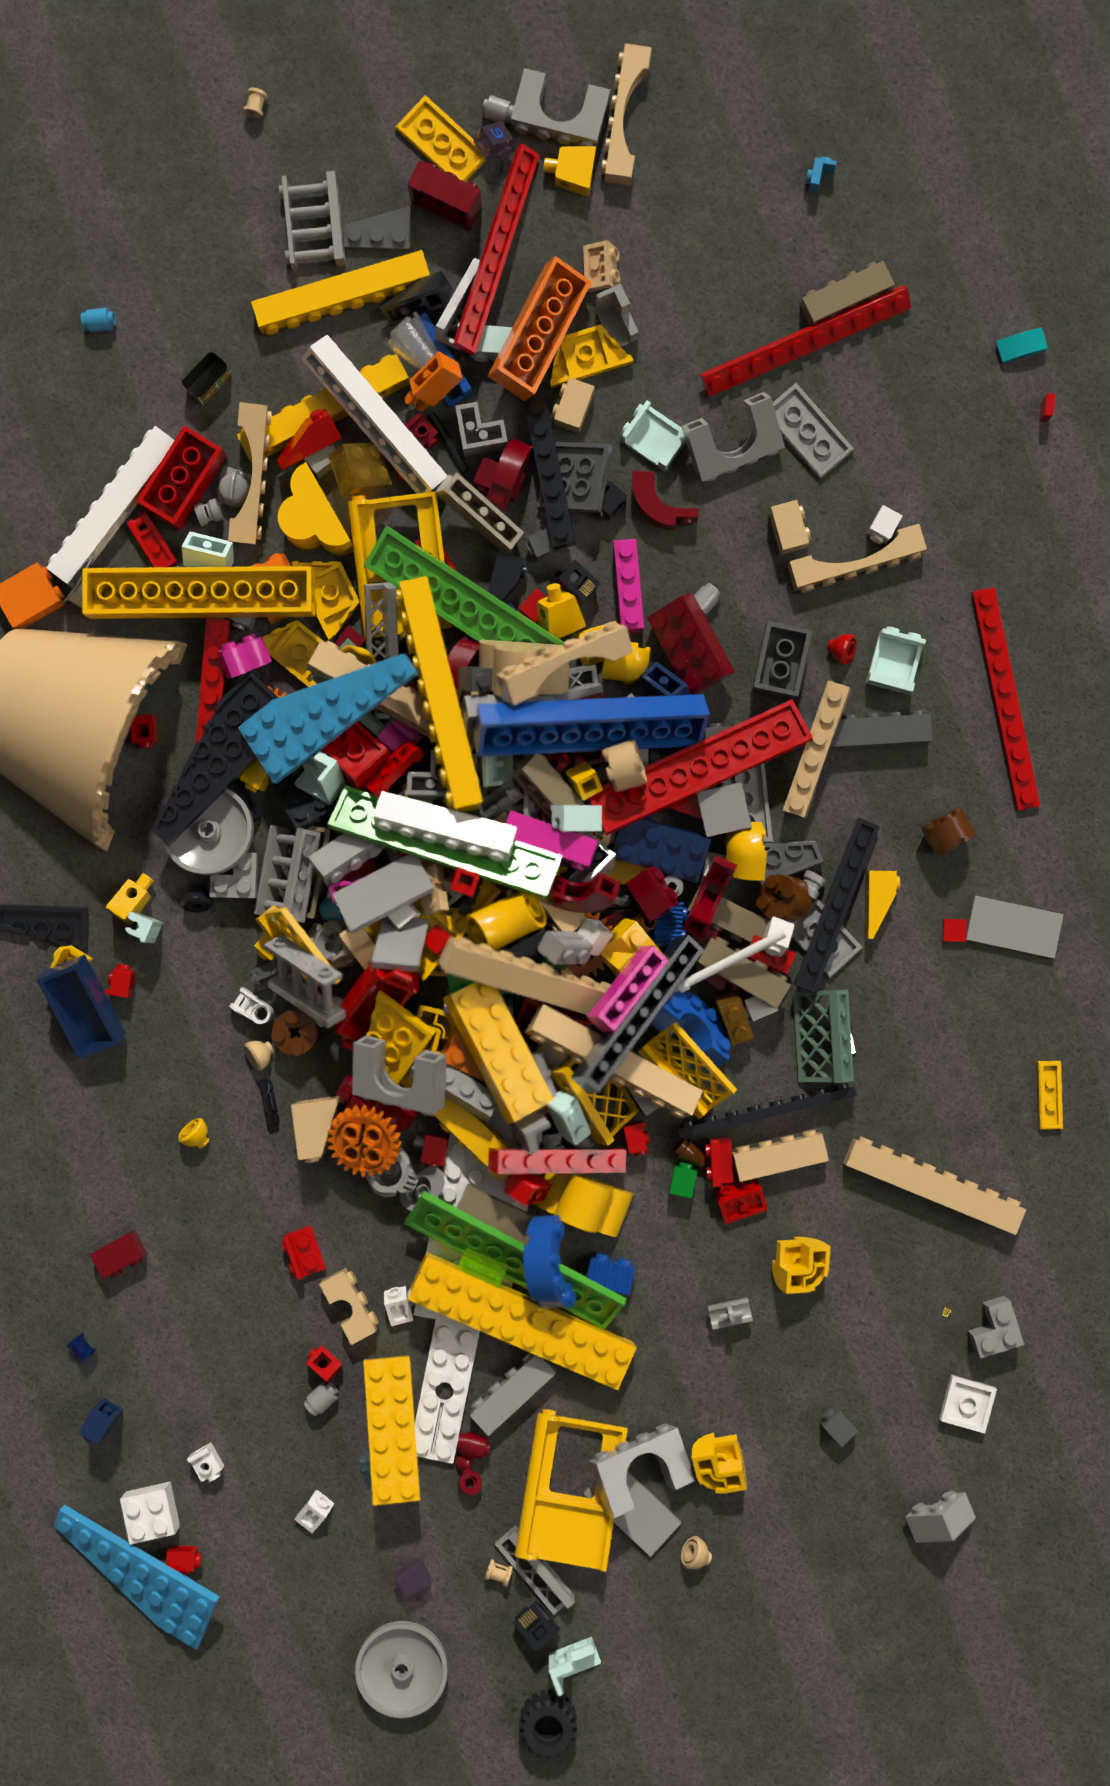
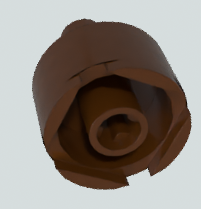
[921,806,976,855]
[756,874,812,923]
[271,1009,320,1056]

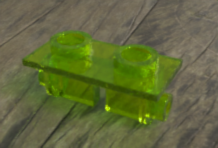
[457,1248,508,1288]

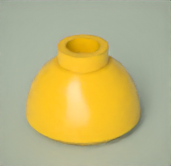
[178,1118,209,1149]

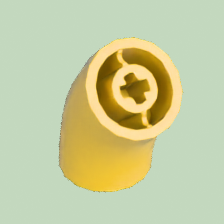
[465,891,546,951]

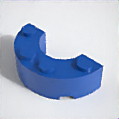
[651,992,731,1071]
[523,1215,576,1309]

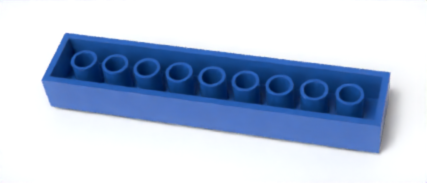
[473,694,710,757]

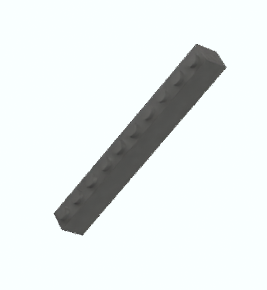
[704,711,933,752]

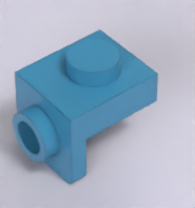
[805,157,837,193]

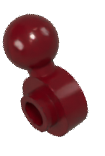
[455,1453,482,1496]

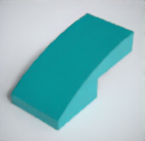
[996,327,1048,364]

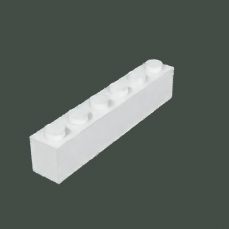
[373,792,516,862]

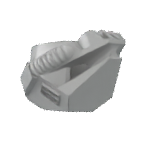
[307,920,356,969]
[365,1146,418,1197]

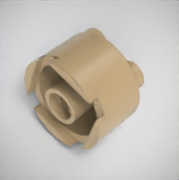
[603,740,647,792]

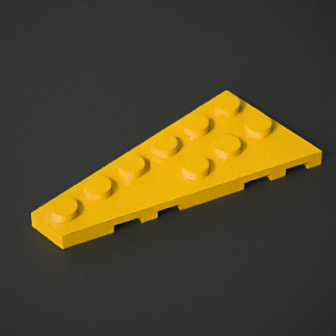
[364,990,435,1129]

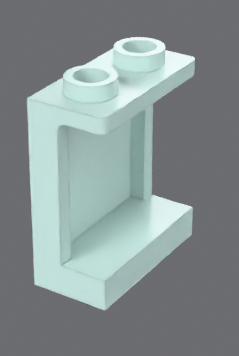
[620,400,686,472]
[866,627,926,695]

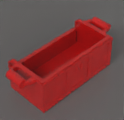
[316,722,390,791]
[334,962,420,1051]

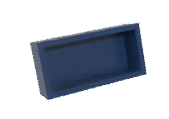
[612,818,711,883]
[36,954,126,1059]

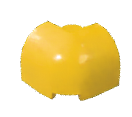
[602,642,651,685]
[724,822,767,881]
[413,1004,455,1053]
[772,1237,830,1294]
[692,1433,747,1493]

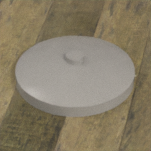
[164,789,254,875]
[355,1621,448,1718]

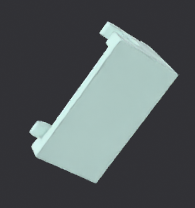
[482,755,515,790]
[551,805,602,831]
[125,912,163,943]

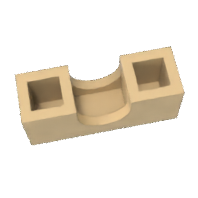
[319,1268,379,1345]

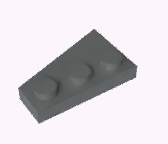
[343,205,412,251]
[758,841,824,887]

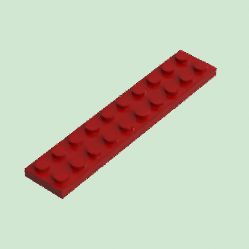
[588,699,813,836]

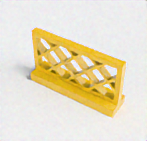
[256,905,341,987]
[638,1023,737,1119]
[551,1057,639,1146]

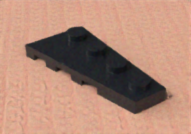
[0,904,89,953]

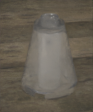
[383,312,438,370]

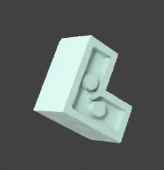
[295,752,346,805]
[549,1637,601,1696]

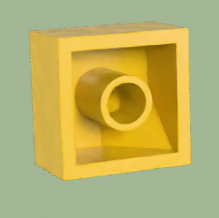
[599,918,663,977]

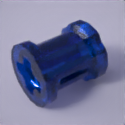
[66,1332,96,1363]

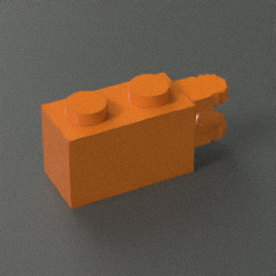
[405,351,463,412]

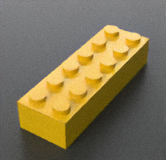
[443,981,554,1123]
[364,1355,420,1505]

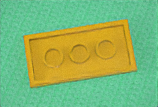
[395,95,490,182]

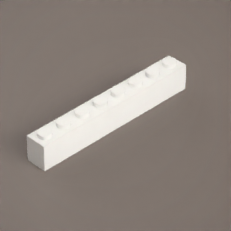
[301,335,447,494]
[46,426,174,588]

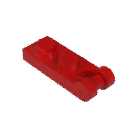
[126,510,178,568]
[364,740,423,798]

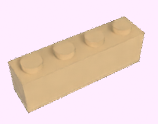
[732,1129,829,1182]

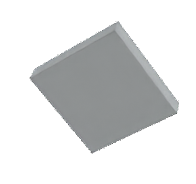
[697,782,752,837]

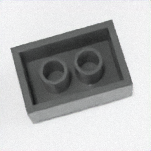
[751,621,812,701]

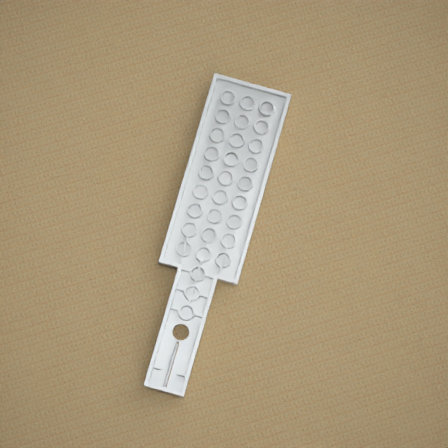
[414,1108,547,1464]

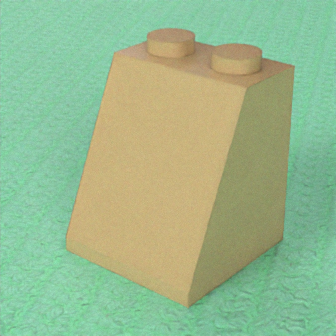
[291,1096,342,1163]

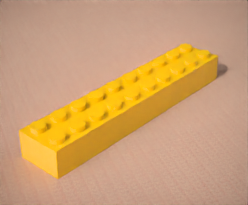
[83,566,315,619]
[396,576,483,813]
[407,1252,636,1390]

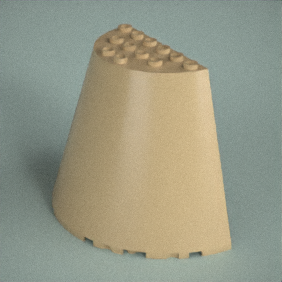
[0,628,188,852]

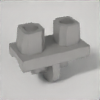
[707,1297,753,1330]

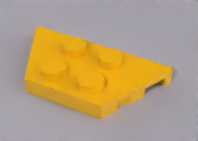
[550,324,633,389]
[291,561,360,641]
[263,620,323,687]

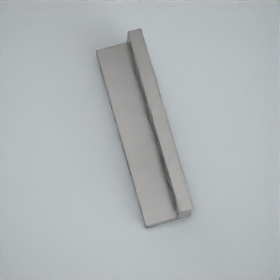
[435,258,480,350]
[364,582,398,660]
[555,664,603,700]
[495,1525,575,1615]

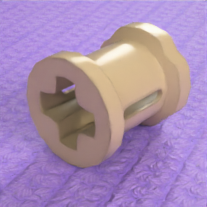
[243,88,267,119]
[485,1559,513,1587]

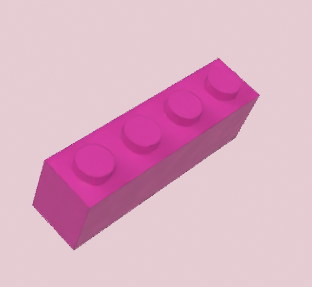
[613,539,644,634]
[505,811,598,871]
[587,945,668,1032]

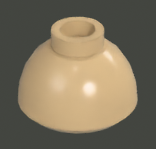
[244,1041,274,1071]
[681,1536,712,1570]

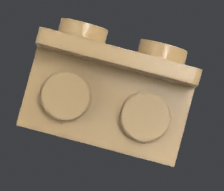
[583,240,620,292]

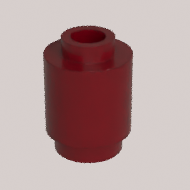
[456,1432,491,1460]

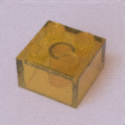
[328,442,392,498]

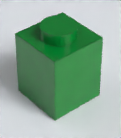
[668,1162,698,1198]

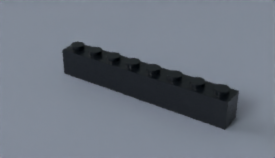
[570,935,704,1093]

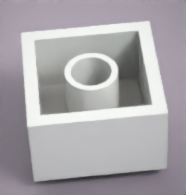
[120,1481,180,1545]

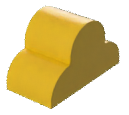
[278,462,354,556]
[534,1173,634,1237]

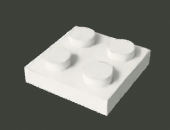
[939,1375,997,1433]

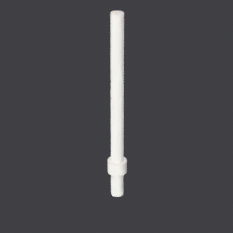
[672,929,787,994]

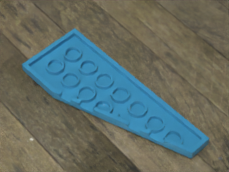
[238,654,418,784]
[54,1505,220,1650]

